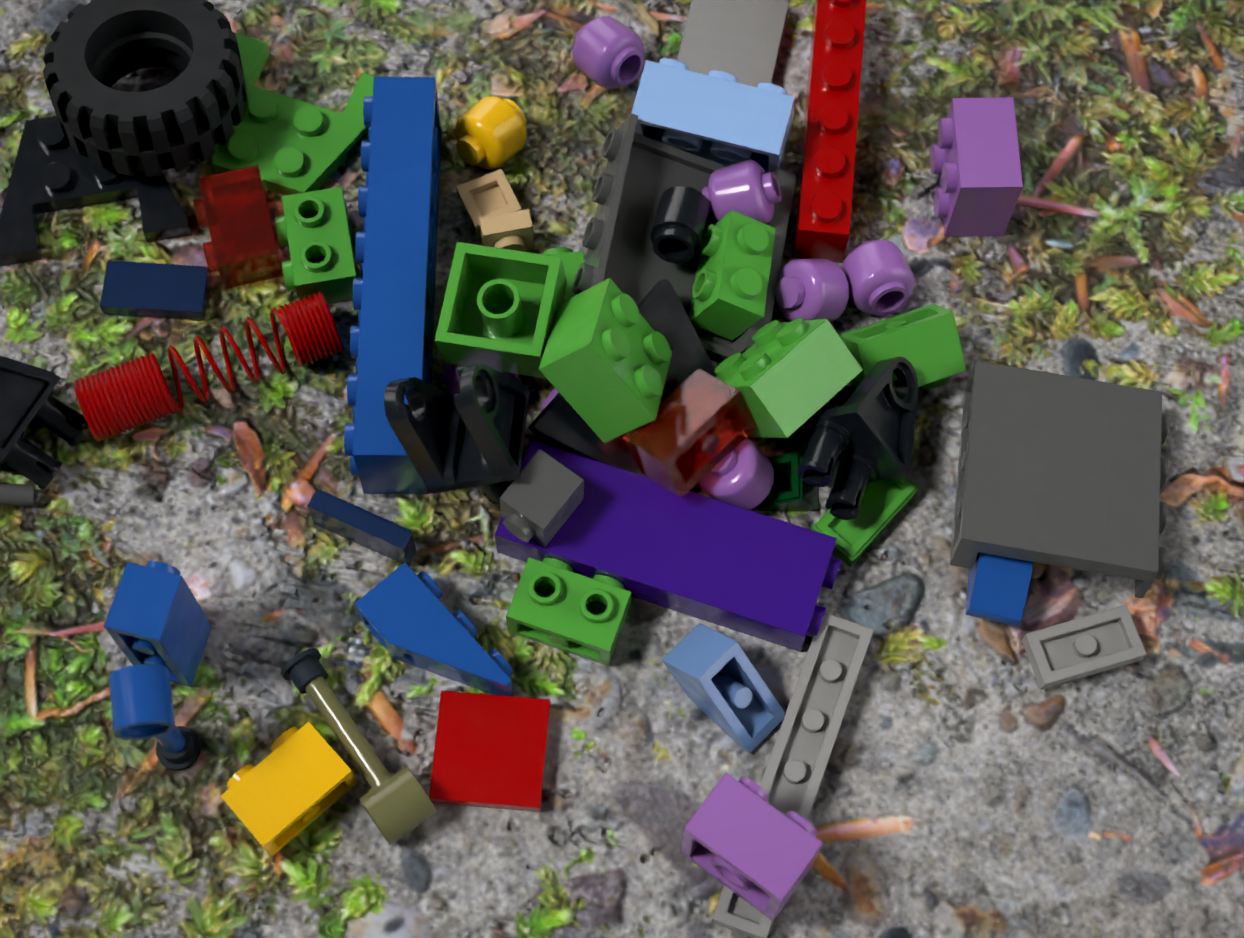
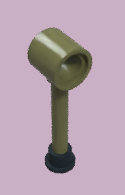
[281,648,437,845]

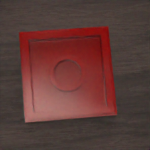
[429,691,551,812]

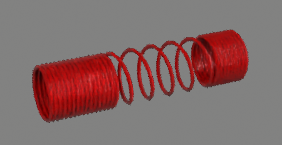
[73,291,344,442]

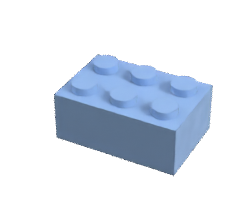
[631,58,795,173]

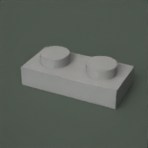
[1022,604,1147,690]

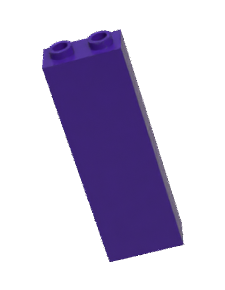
[495,440,841,652]

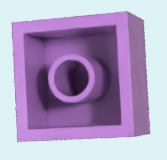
[930,97,1023,237]
[680,773,823,921]

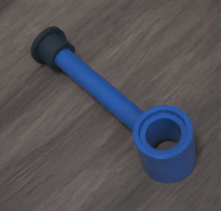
[108,664,201,771]

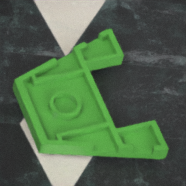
[212,33,376,195]

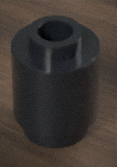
[650,186,710,264]

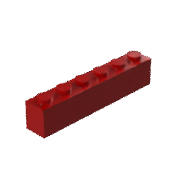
[793,0,867,263]

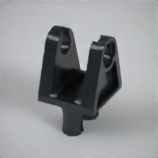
[0,356,88,490]
[788,357,918,520]
[384,364,530,507]

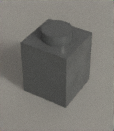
[499,449,584,547]

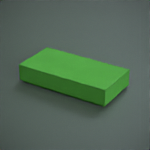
[812,477,920,567]

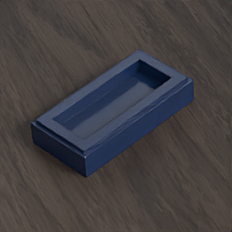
[100,261,211,320]
[307,490,416,566]

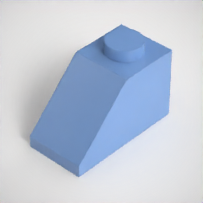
[662,623,786,754]

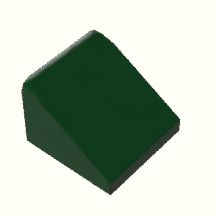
[755,451,819,512]

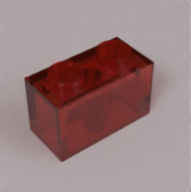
[193,165,283,289]
[623,369,757,498]

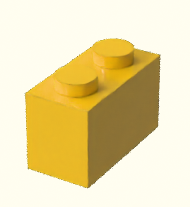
[220,722,357,857]

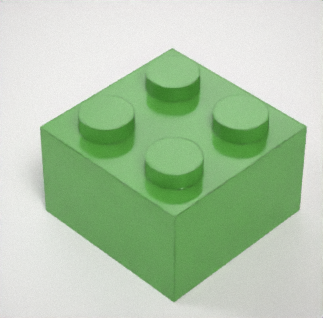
[435,242,567,379]
[539,278,672,443]
[704,318,863,438]

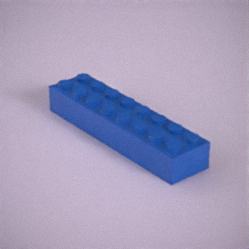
[344,77,442,494]

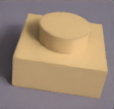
[456,169,522,236]
[479,209,534,252]

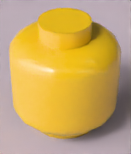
[454,96,527,170]

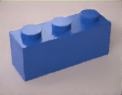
[104,561,212,687]

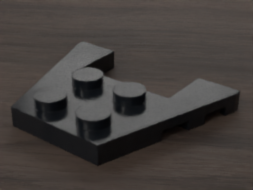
[0,116,192,266]
[527,279,735,490]

